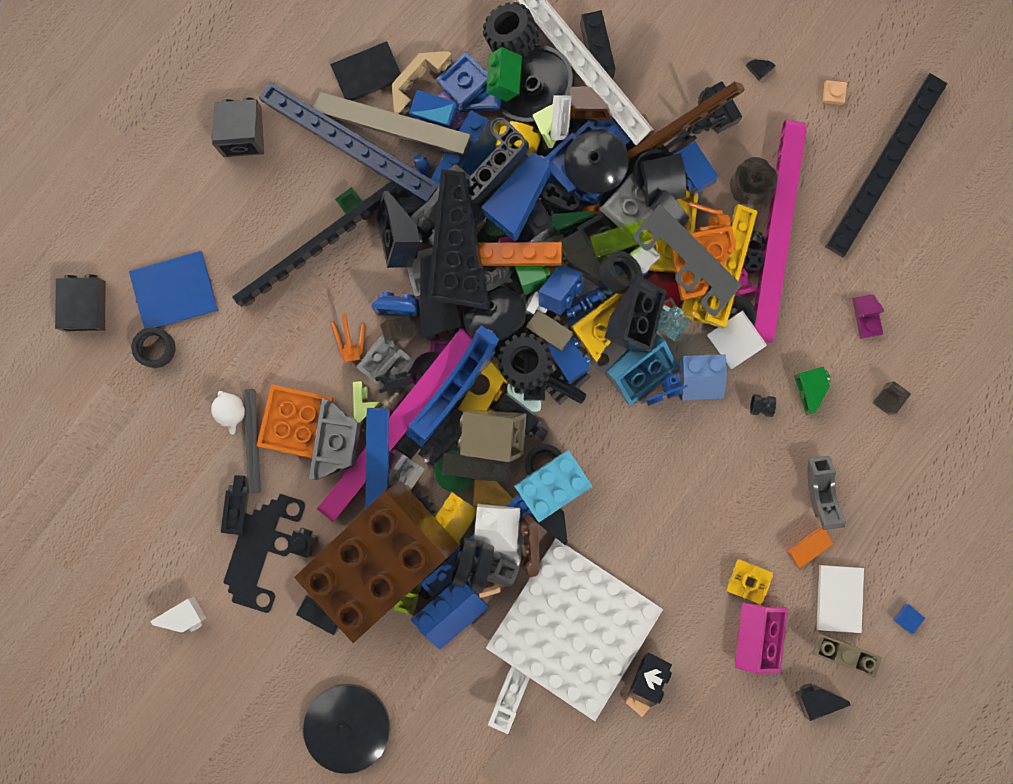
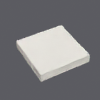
[707,311,767,369]

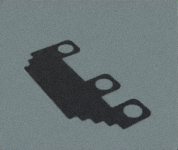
[223,494,305,613]

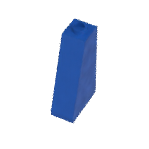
[481,152,550,241]

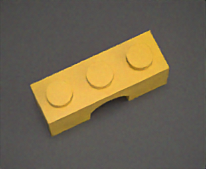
[458,357,508,413]

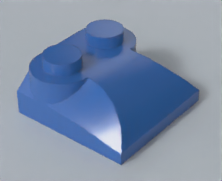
[372,292,419,318]

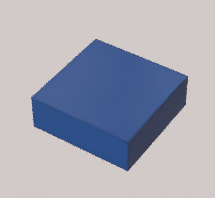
[893,604,925,635]

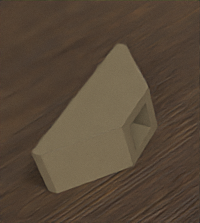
[812,634,882,678]

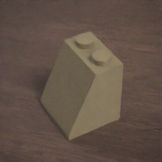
[458,410,526,462]

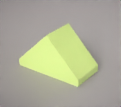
[533,104,556,148]

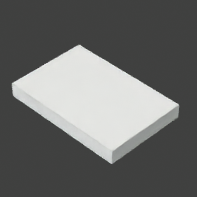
[817,565,864,633]

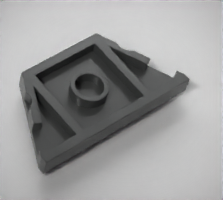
[309,398,361,481]

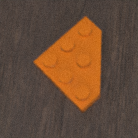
[670,226,736,301]

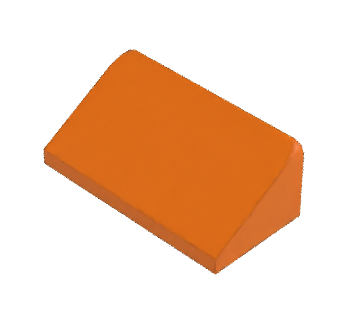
[786,527,833,569]

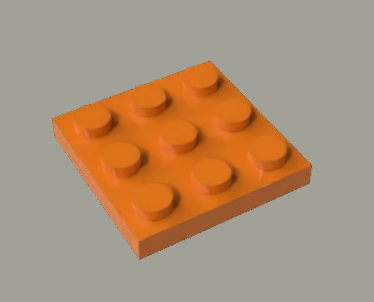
[257,384,334,458]

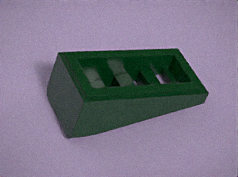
[550,211,595,236]

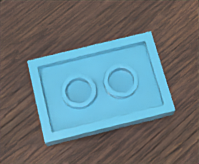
[514,450,593,522]

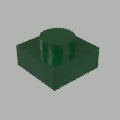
[335,187,363,214]

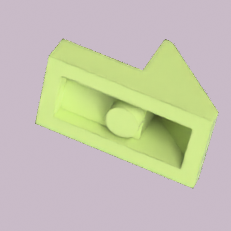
[353,381,381,425]

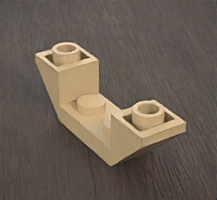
[392,51,452,117]

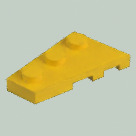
[571,293,624,362]

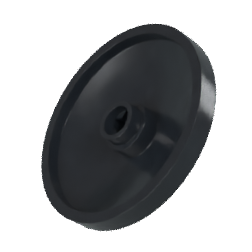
[500,45,575,125]
[303,684,390,774]

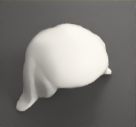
[211,391,245,435]

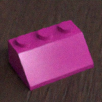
[735,603,788,674]

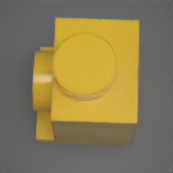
[680,291,710,324]

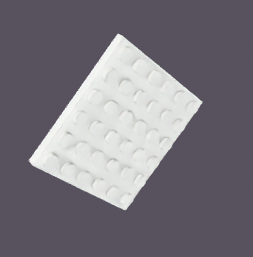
[485,538,663,721]

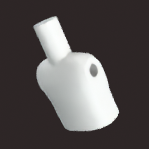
[622,242,660,278]

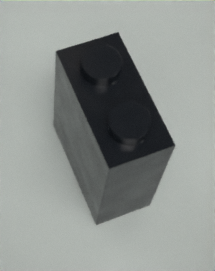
[55,274,106,332]

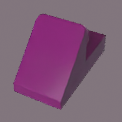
[852,294,884,339]

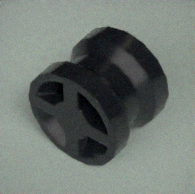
[742,250,764,274]

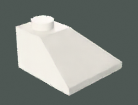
[474,504,520,551]

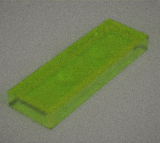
[590,219,653,257]

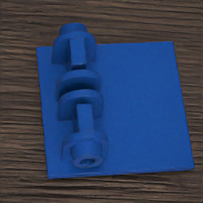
[564,288,607,344]
[641,374,688,406]

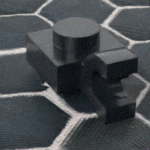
[375,371,416,393]

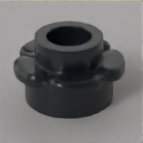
[748,231,766,249]

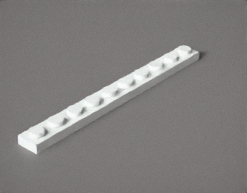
[518,0,655,146]

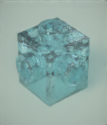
[657,305,691,341]

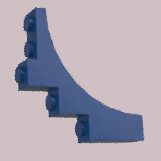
[405,325,499,447]

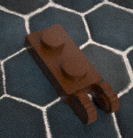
[520,514,540,578]

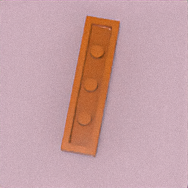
[478,242,563,266]

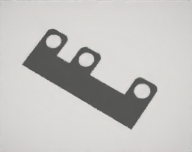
[633,204,742,316]

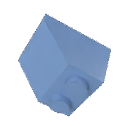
[679,354,727,401]

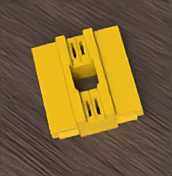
[726,559,773,605]

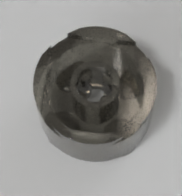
[730,157,777,205]

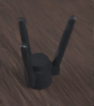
[687,87,727,135]

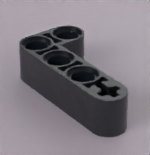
[467,118,529,205]

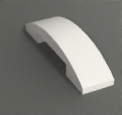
[488,665,530,734]

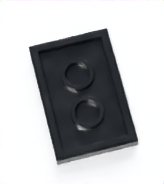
[330,41,401,101]

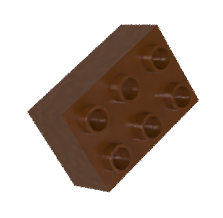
[294,481,459,643]

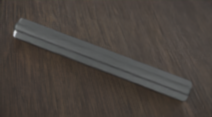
[243,389,261,494]

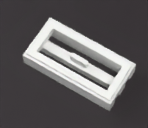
[550,95,571,140]

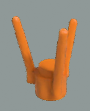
[688,202,731,233]
[331,312,365,362]

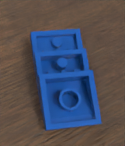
[545,117,632,193]

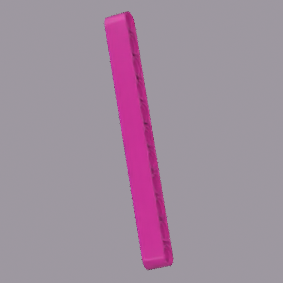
[754,120,807,343]
[317,328,473,522]

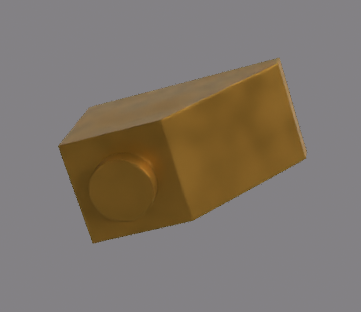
[474,476,513,506]

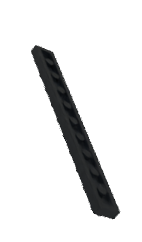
[825,73,948,258]
[232,181,405,307]

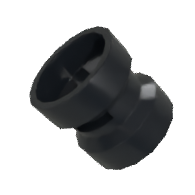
[750,394,776,417]

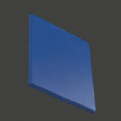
[129,251,218,328]

